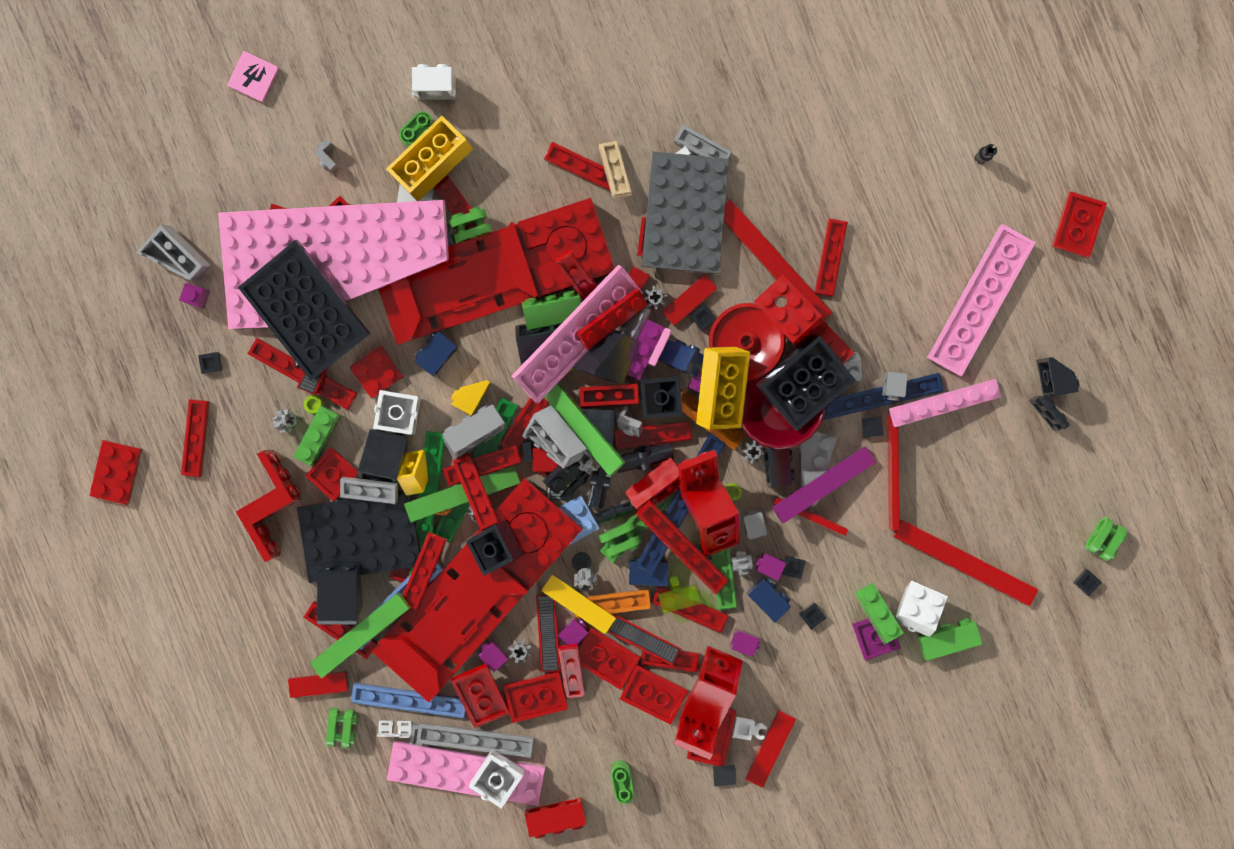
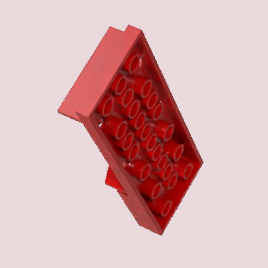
[378,198,615,345]
[371,478,583,702]

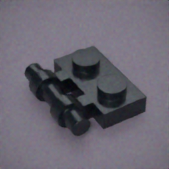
[1030,394,1070,430]
[543,461,591,501]

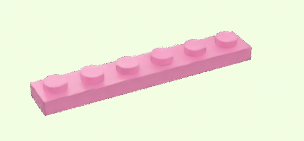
[889,379,1001,427]

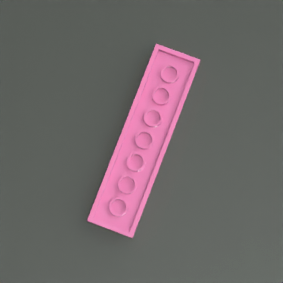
[927,224,1036,377]
[511,265,643,403]
[387,741,545,806]

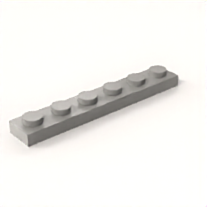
[416,722,534,758]

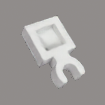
[731,717,767,740]

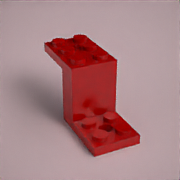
[754,274,855,365]
[236,450,301,562]
[678,450,740,557]
[673,646,743,760]

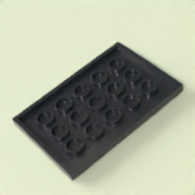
[238,239,371,380]
[297,490,421,583]

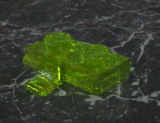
[658,575,700,614]

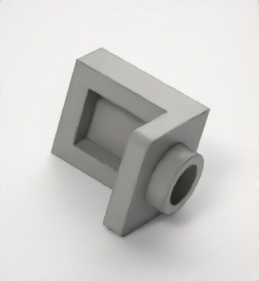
[314,140,339,173]
[844,352,862,381]
[616,405,642,437]

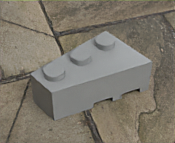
[136,225,211,280]
[442,405,505,460]
[522,406,587,468]

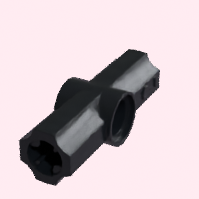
[617,443,674,473]
[587,465,611,509]

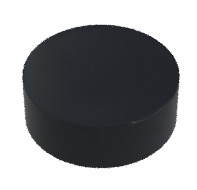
[572,552,591,571]

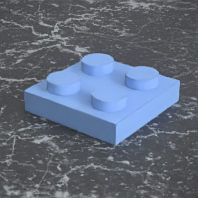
[559,495,599,546]

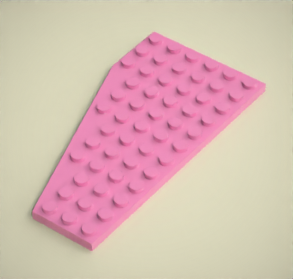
[218,200,449,329]

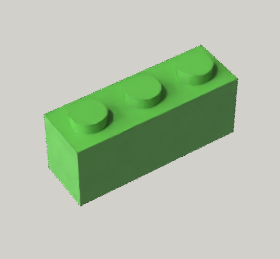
[522,290,581,330]
[293,406,342,466]
[854,583,904,645]
[917,618,982,661]

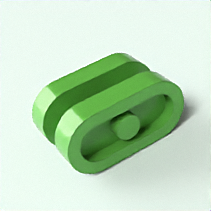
[399,111,434,148]
[449,207,493,244]
[1085,516,1127,561]
[599,520,643,559]
[326,708,358,748]
[611,760,634,804]

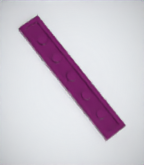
[772,446,876,523]

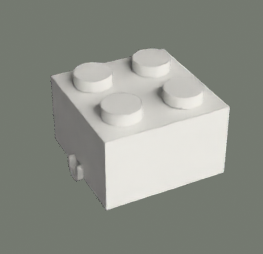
[412,64,456,100]
[373,390,421,435]
[895,581,948,637]
[469,749,524,809]

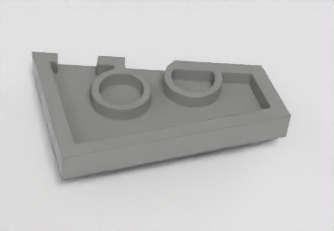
[800,431,837,487]

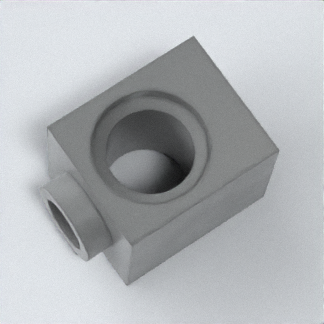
[882,372,908,401]
[741,509,768,540]

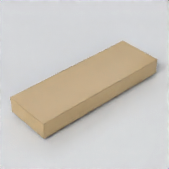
[598,141,632,199]

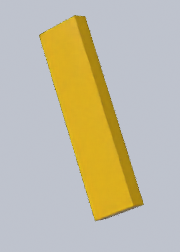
[541,574,616,634]

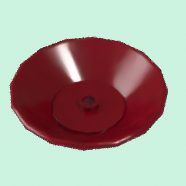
[741,365,826,450]

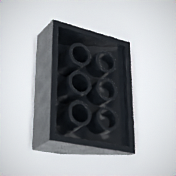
[755,335,856,431]

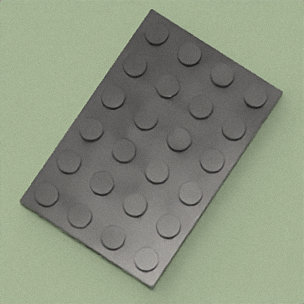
[642,151,729,274]

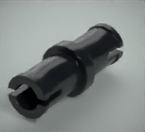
[975,144,997,164]
[594,500,634,525]

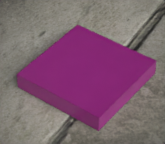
[852,618,901,661]

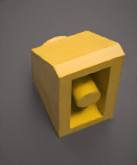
[451,380,491,416]
[397,450,428,495]

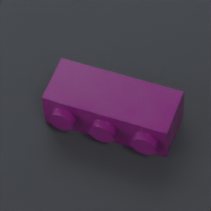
[627,319,665,381]

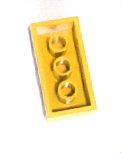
[386,116,473,201]
[696,347,750,430]

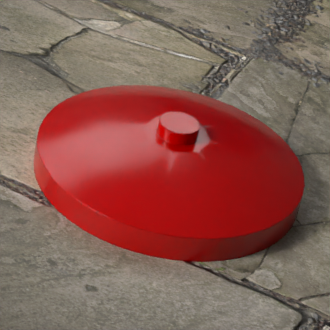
[709,303,786,380]

